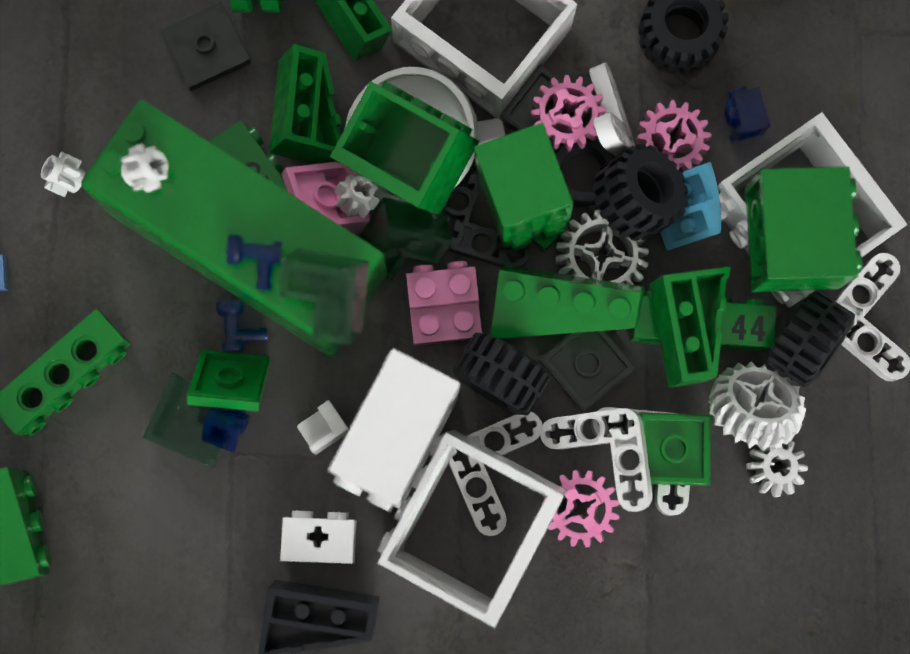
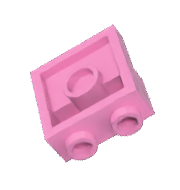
[281,162,370,234]
[406,261,482,346]

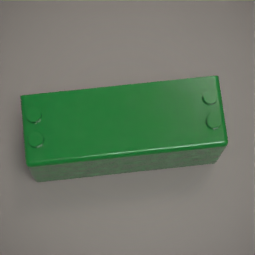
[81,99,388,357]

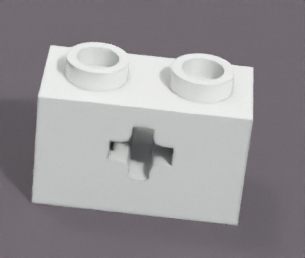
[280,511,356,564]

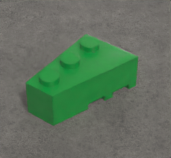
[269,44,342,164]

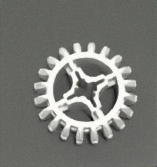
[555,210,649,285]
[709,362,806,451]

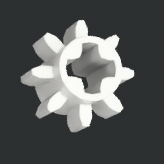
[121,144,168,192]
[41,152,85,197]
[334,173,380,218]

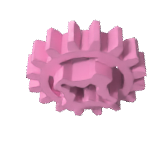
[530,75,606,151]
[636,100,712,171]
[543,470,620,547]

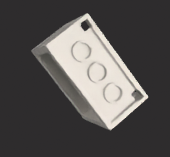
[391,0,577,118]
[718,112,908,308]
[328,348,460,513]
[377,430,566,628]

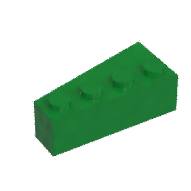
[491,265,645,339]

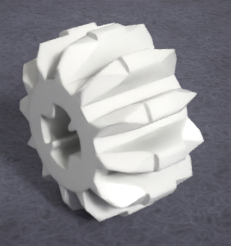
[746,441,808,497]

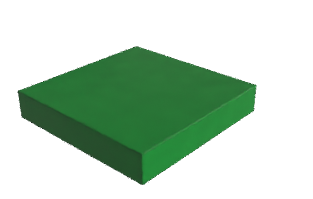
[187,350,270,412]
[638,412,711,486]

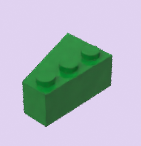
[650,267,730,388]
[0,467,52,585]

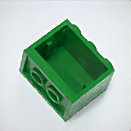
[330,81,480,215]
[474,122,573,251]
[745,167,862,292]

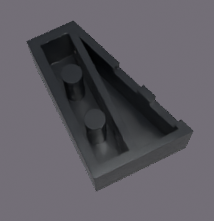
[258,580,380,654]

